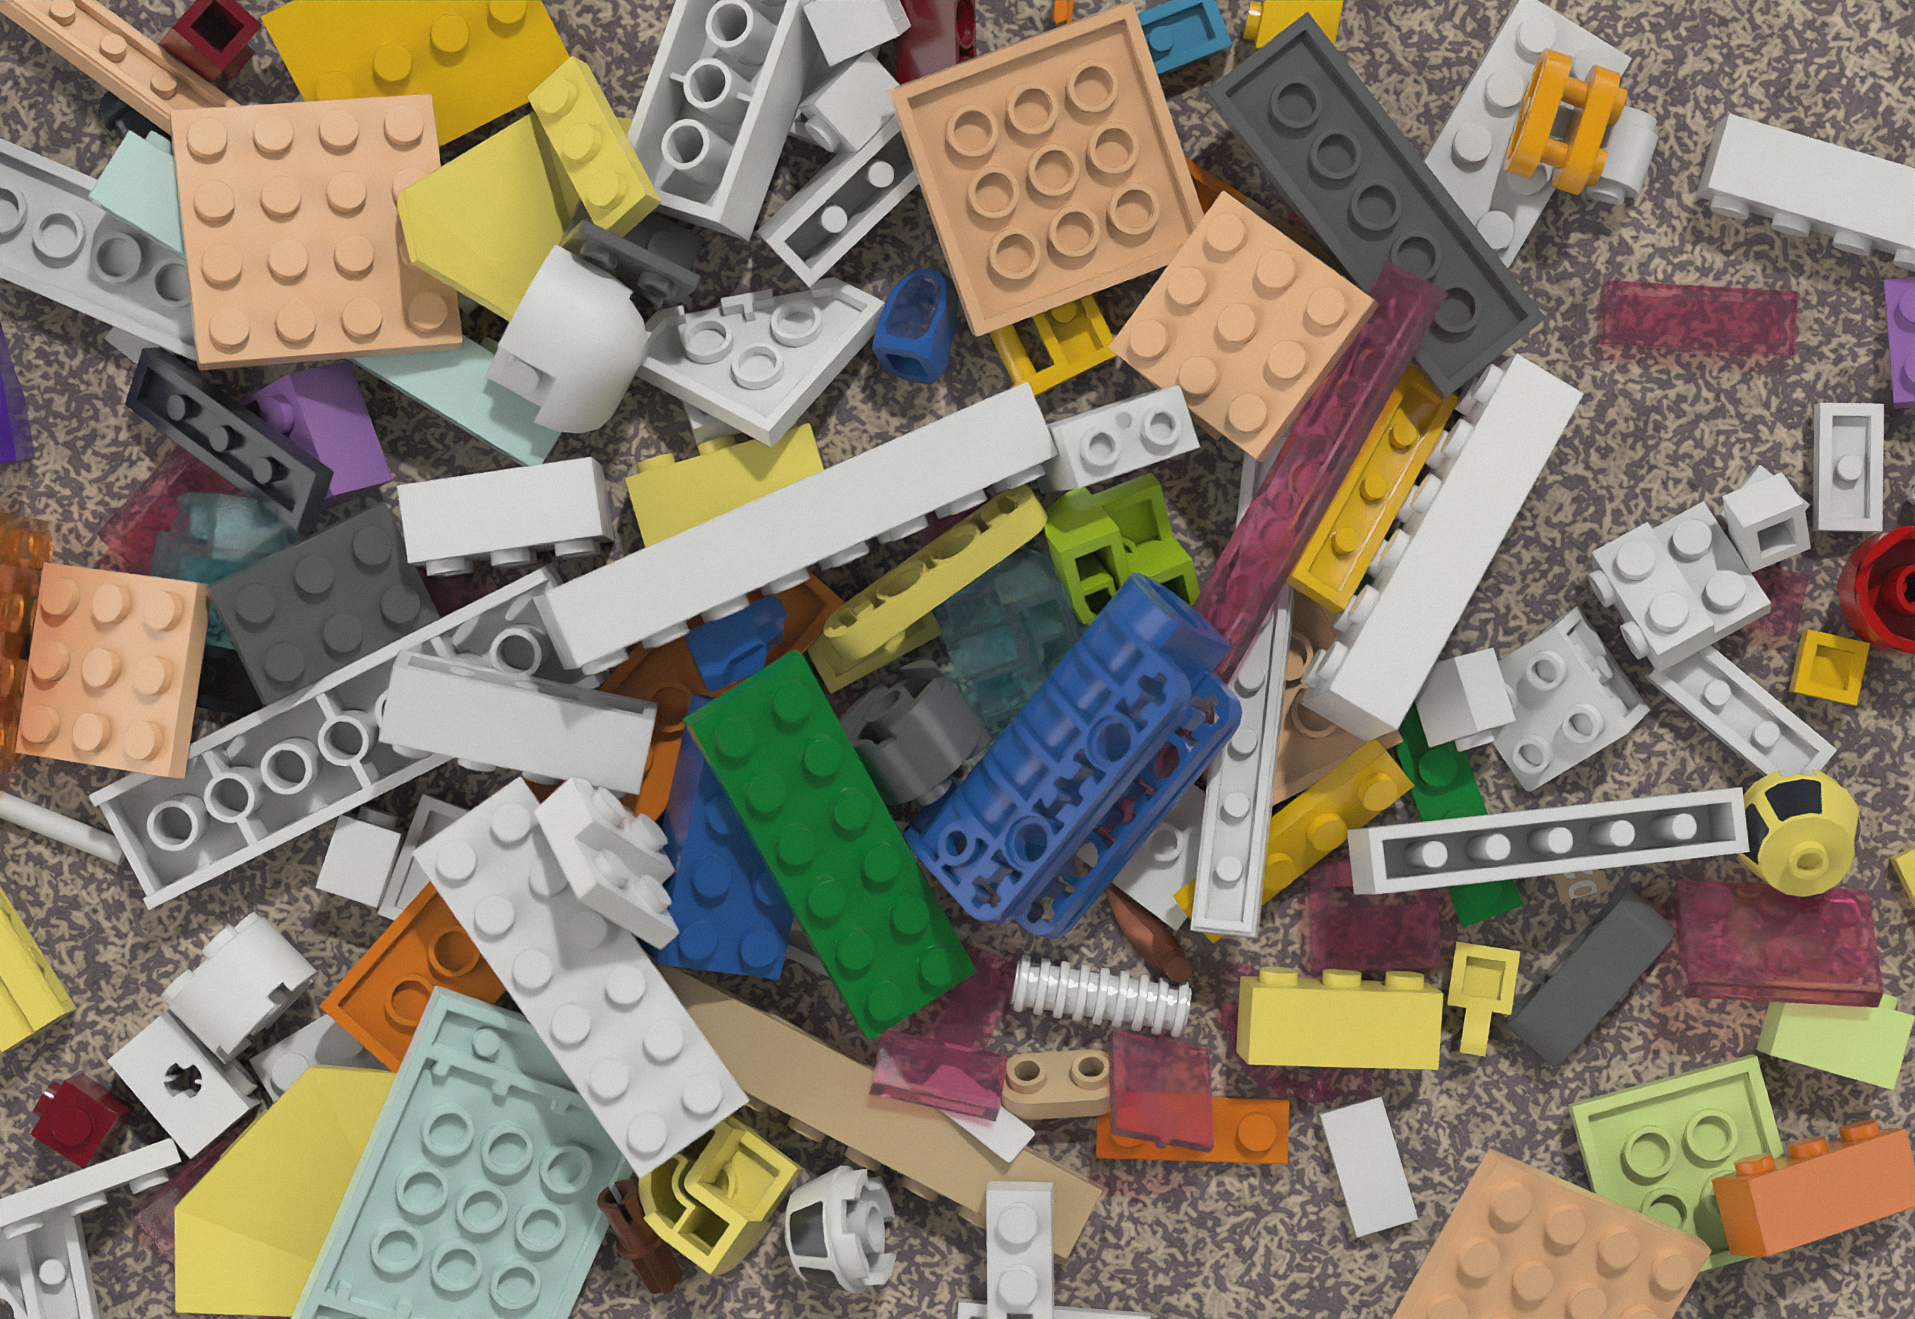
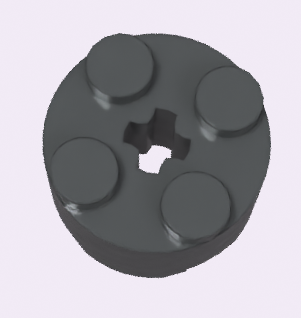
[839,660,991,806]

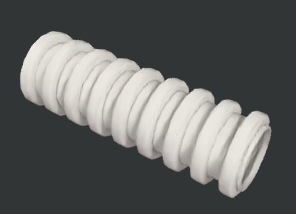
[1011,955,1191,1038]

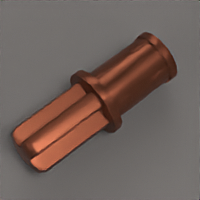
[597,1180,682,1295]

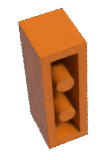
[1711,1119,1915,1257]

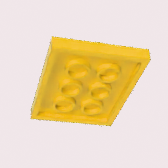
[260,0,570,147]

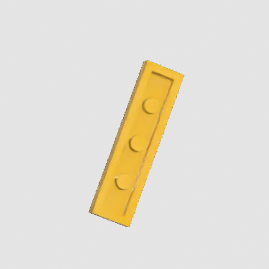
[1283,364,1459,614]
[1172,738,1414,944]

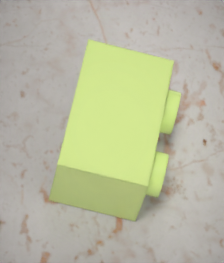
[1756,970,1915,1090]

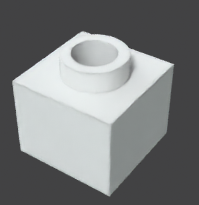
[1722,472,1811,573]

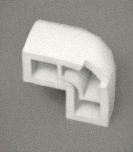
[485,244,652,434]

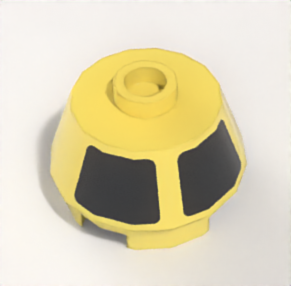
[1737,769,1861,897]

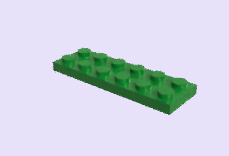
[682,649,977,1042]

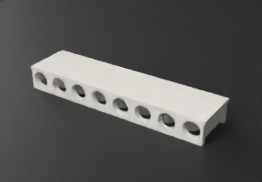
[89,562,611,910]

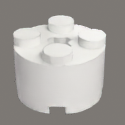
[161,912,318,1064]

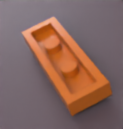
[1095,1093,1289,1164]

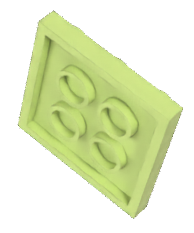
[1568,1054,1785,1272]

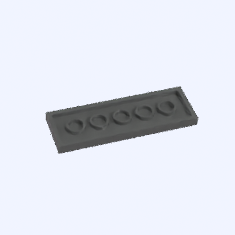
[1203,11,1546,400]

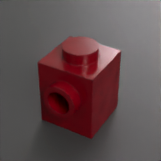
[158,0,262,83]
[30,1073,135,1169]

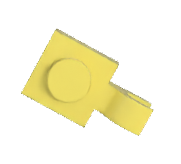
[1447,941,1520,1057]

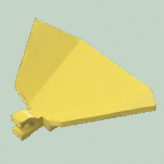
[397,111,633,322]
[175,1065,398,1317]

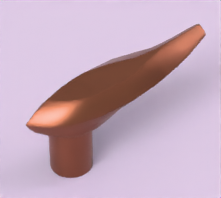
[1105,884,1192,982]

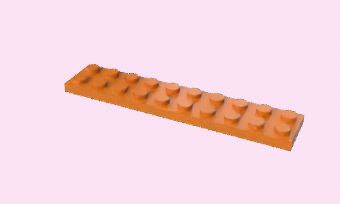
[319,569,845,1073]

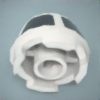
[784,1165,896,1293]

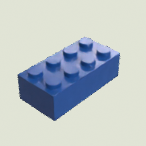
[637,693,794,980]

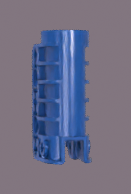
[904,572,1242,939]

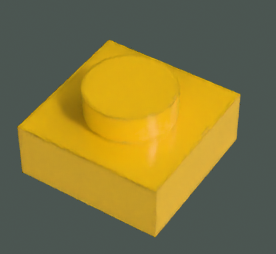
[1789,629,1870,706]

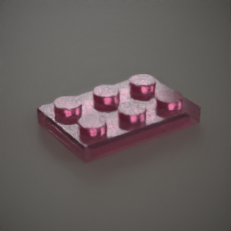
[1673,879,1884,1008]

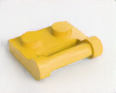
[989,294,1118,398]

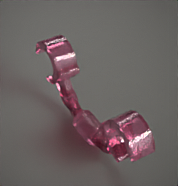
[1217,961,1372,1104]

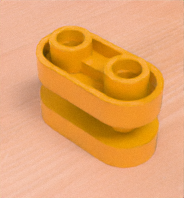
[1503,48,1628,195]

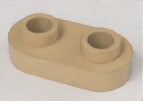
[995,1050,1124,1120]

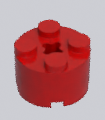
[1837,525,1915,655]

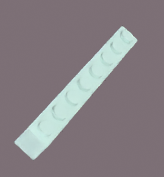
[88,130,562,467]

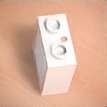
[1036,385,1200,494]

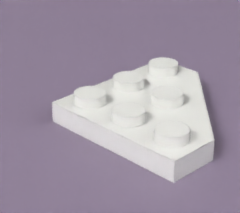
[635,277,885,448]

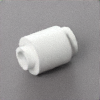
[1586,106,1658,205]

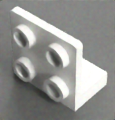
[1492,606,1650,792]

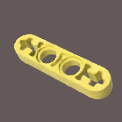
[823,485,1048,661]

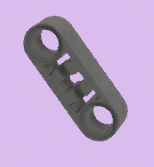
[1504,886,1676,1067]

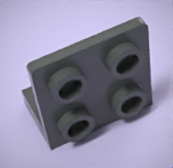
[558,198,705,311]

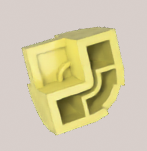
[638,1114,804,1275]

